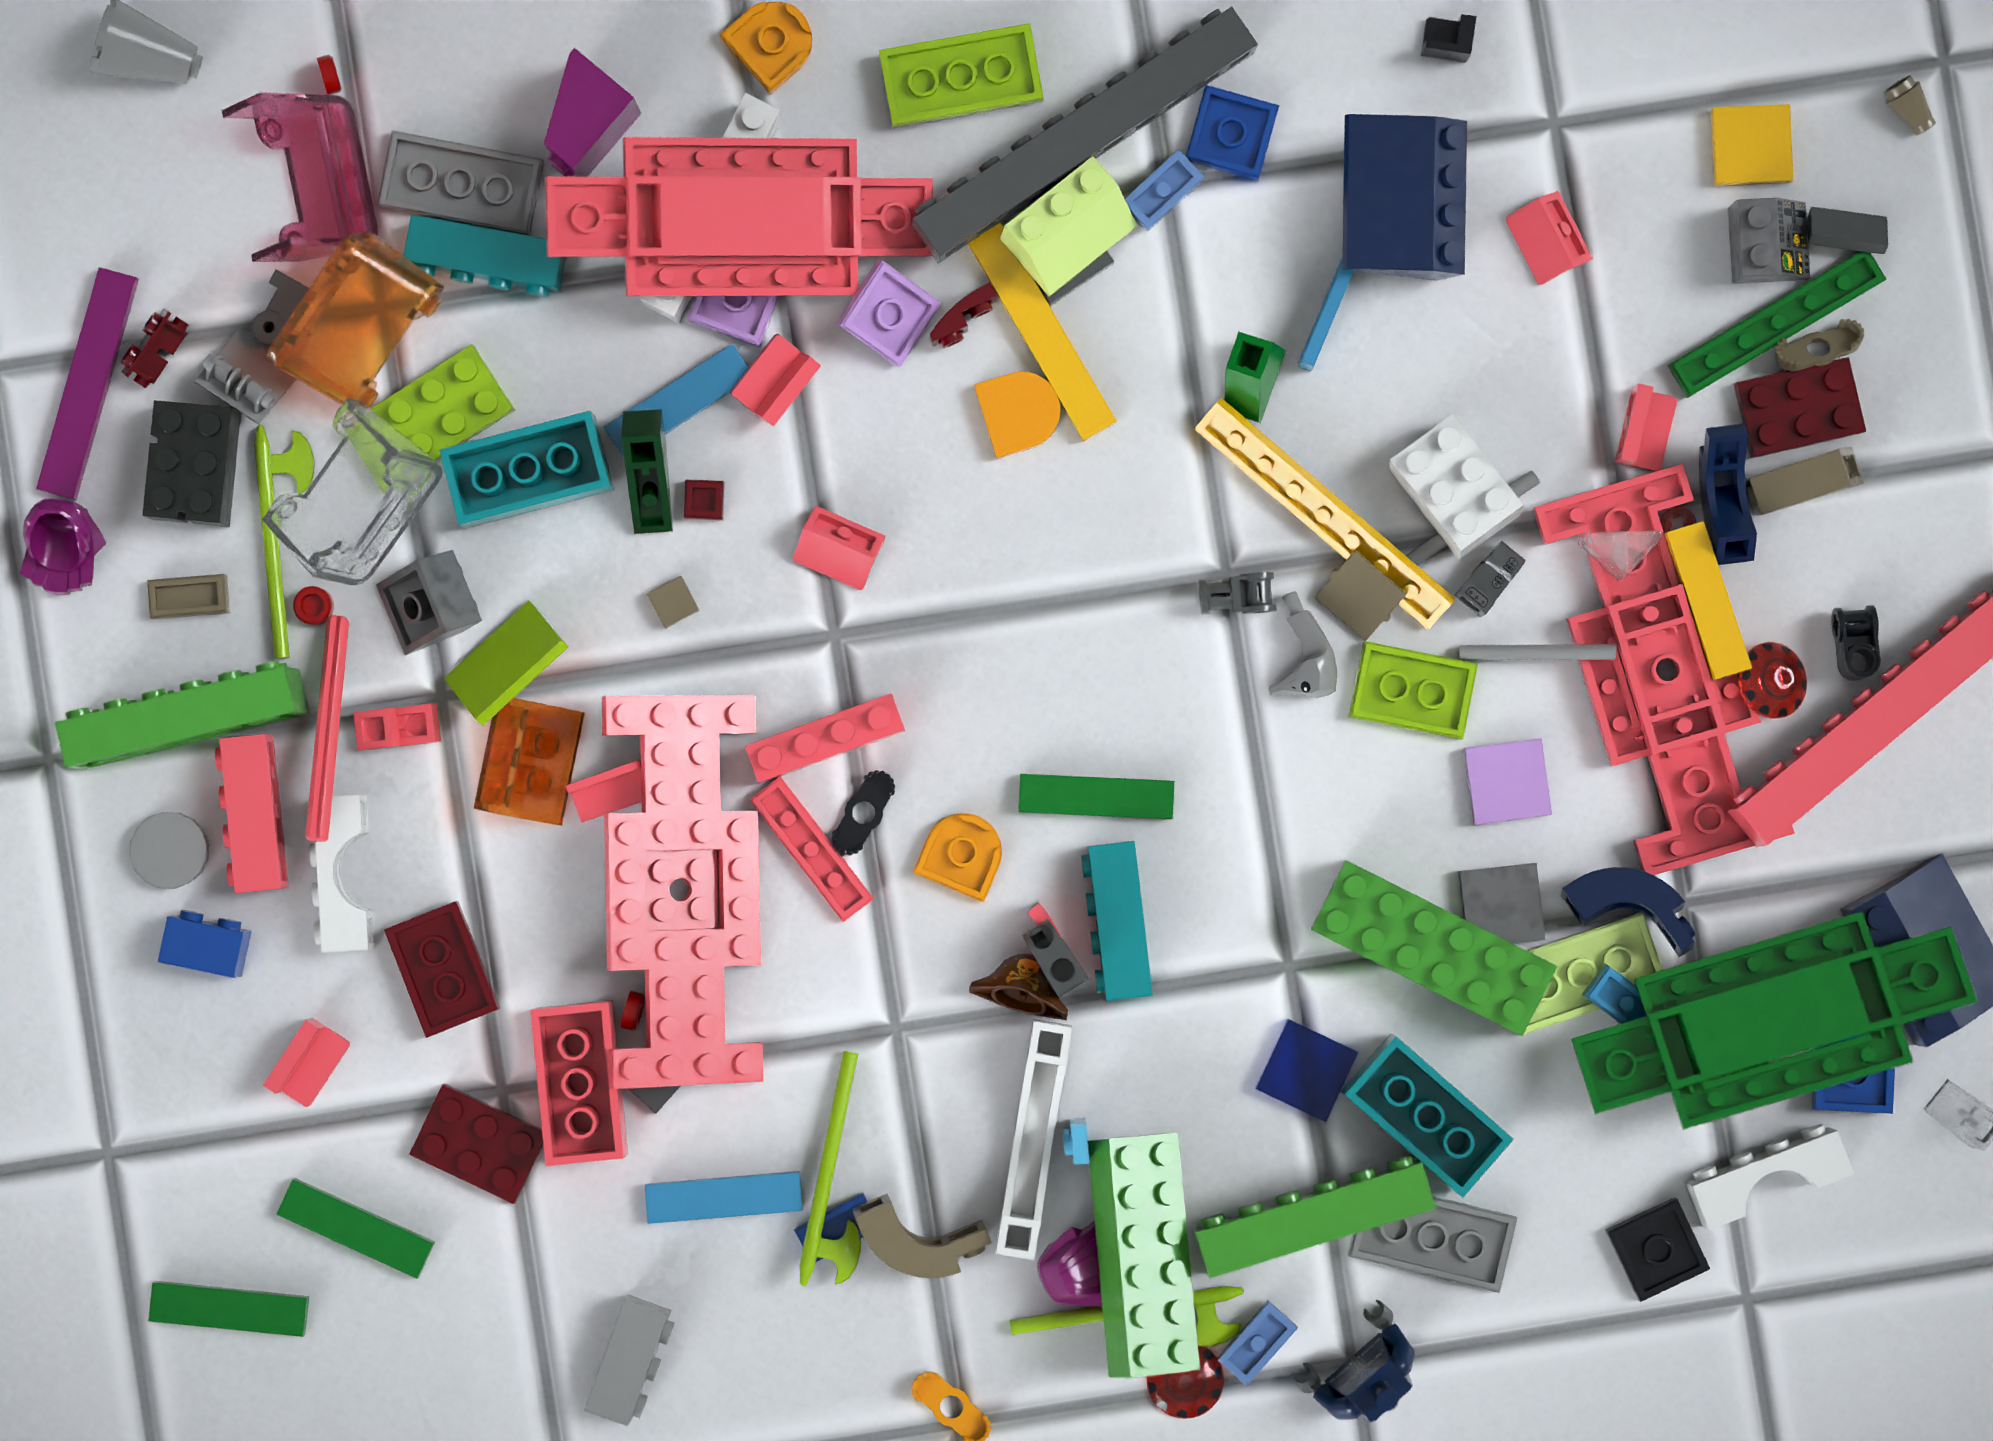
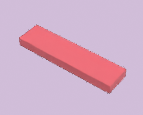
[750,776,874,922]

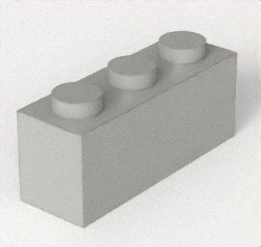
[584,1294,674,1426]

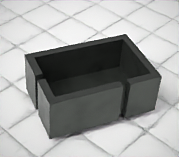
[142,400,241,527]

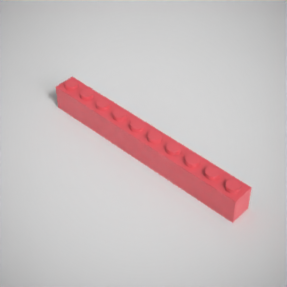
[1728,590,1993,847]

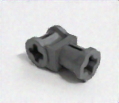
[1199,572,1277,614]

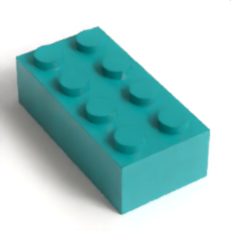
[439,411,614,529]
[1340,1033,1514,1198]

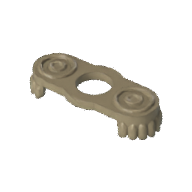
[1775,319,1864,372]

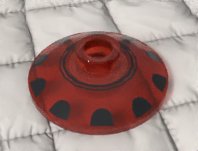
[1738,642,1807,719]
[1146,1346,1224,1419]

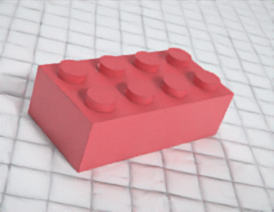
[530,1000,628,1166]

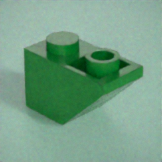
[1224,332,1286,423]

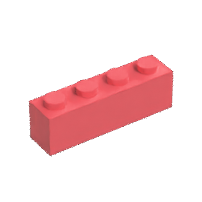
[745,693,905,783]
[215,734,289,893]

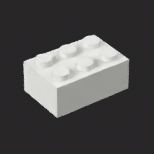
[1389,414,1524,560]

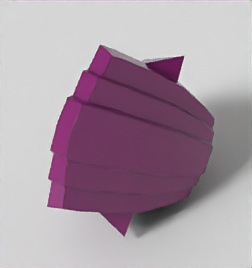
[20,499,106,596]
[1037,1220,1102,1306]

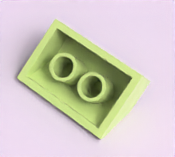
[1000,156,1137,297]

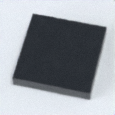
[1605,1197,1710,1302]

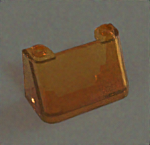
[266,231,444,413]

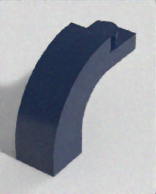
[1699,423,1757,565]
[1561,867,1696,958]

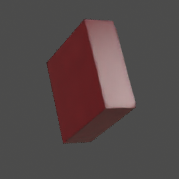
[684,480,725,520]

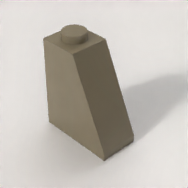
[1747,447,1864,515]

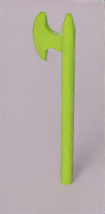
[254,425,314,659]
[799,1051,861,1286]
[1010,1286,1244,1347]

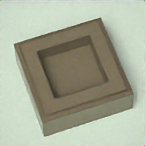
[647,576,700,628]

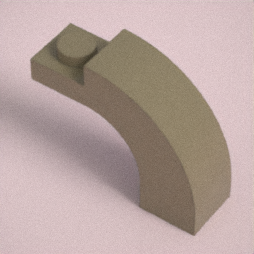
[852,1193,992,1278]

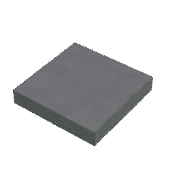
[1458,863,1545,944]

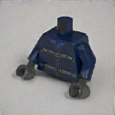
[1292,1300,1415,1423]

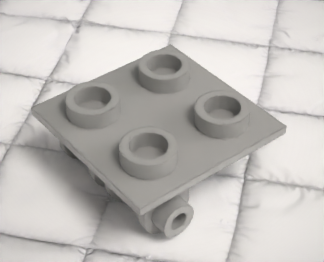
[194,328,304,425]

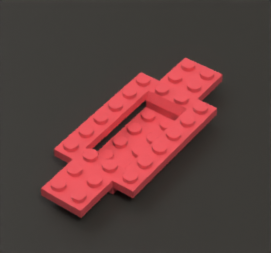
[545,137,933,296]

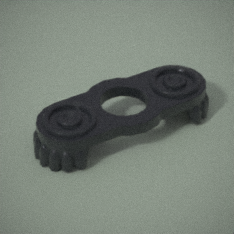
[831,770,895,855]

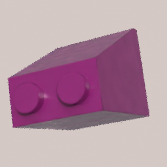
[544,47,642,177]

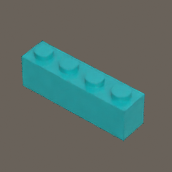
[403,215,566,297]
[1081,841,1153,1001]

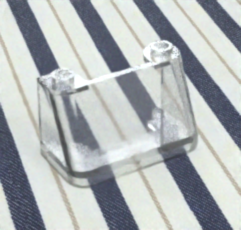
[262,398,443,585]

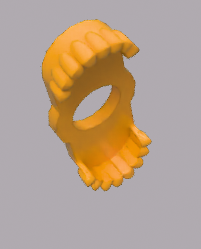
[912,1371,991,1441]

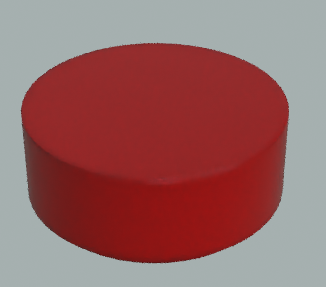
[317,54,342,96]
[293,586,334,625]
[620,991,645,1031]

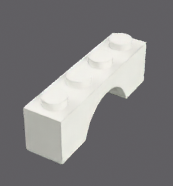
[307,794,375,953]
[1685,1124,1854,1230]

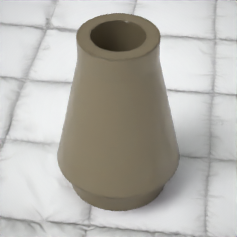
[1884,75,1936,136]

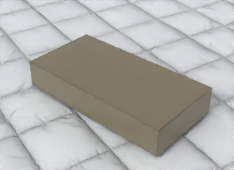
[147,574,230,619]

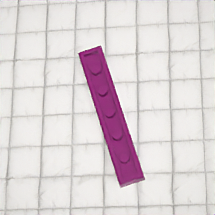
[36,267,139,500]

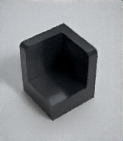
[1421,14,1477,63]

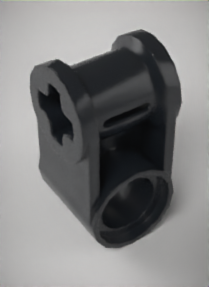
[1831,605,1881,681]

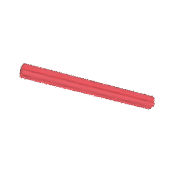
[305,615,349,842]

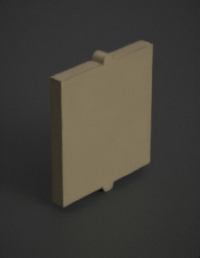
[1314,550,1407,641]

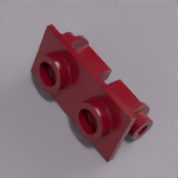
[121,309,189,388]

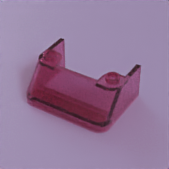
[222,92,378,262]

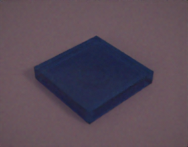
[1255,1018,1359,1122]

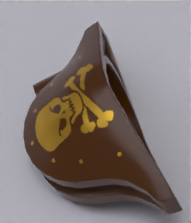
[969,954,1068,1021]

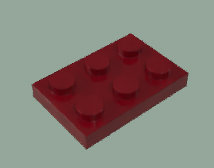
[1734,357,1867,459]
[384,901,500,1038]
[409,1083,543,1204]

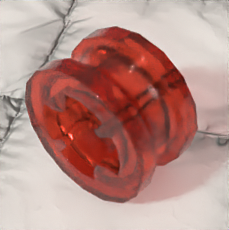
[1660,507,1697,539]

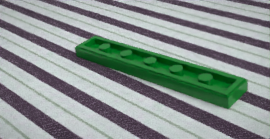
[1668,251,1887,398]

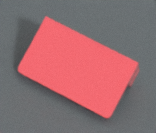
[1506,191,1593,285]
[730,334,821,426]
[1614,383,1677,472]
[793,505,886,590]
[566,760,641,823]
[263,1018,350,1107]

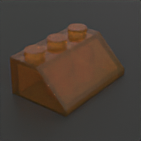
[473,698,585,826]

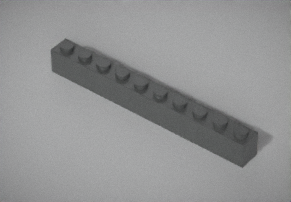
[912,6,1258,264]

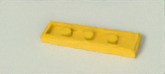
[1664,521,1752,681]

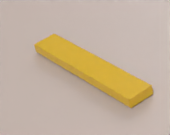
[968,223,1117,442]

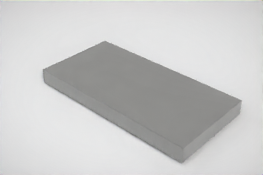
[377,130,544,236]
[1348,1196,1518,1293]

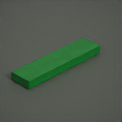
[1018,774,1175,819]
[276,1178,435,1279]
[148,1281,309,1337]

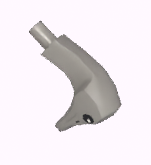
[1268,591,1337,698]

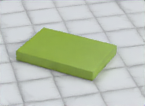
[444,600,569,726]
[1348,641,1478,740]

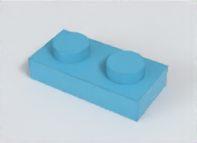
[1063,1118,1089,1165]

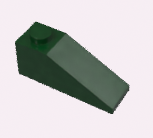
[621,409,673,534]

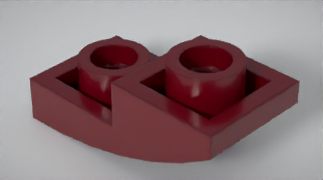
[930,282,997,348]

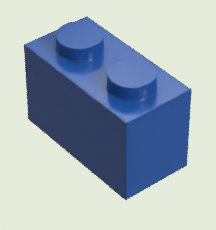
[157,910,252,978]

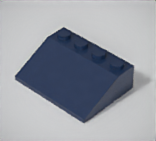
[1342,114,1467,280]
[1840,854,1993,1048]

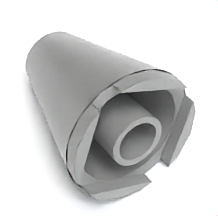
[89,0,203,83]

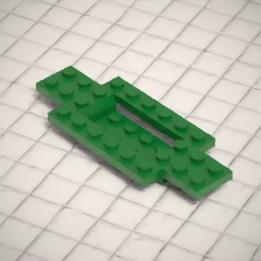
[1571,912,1977,1130]

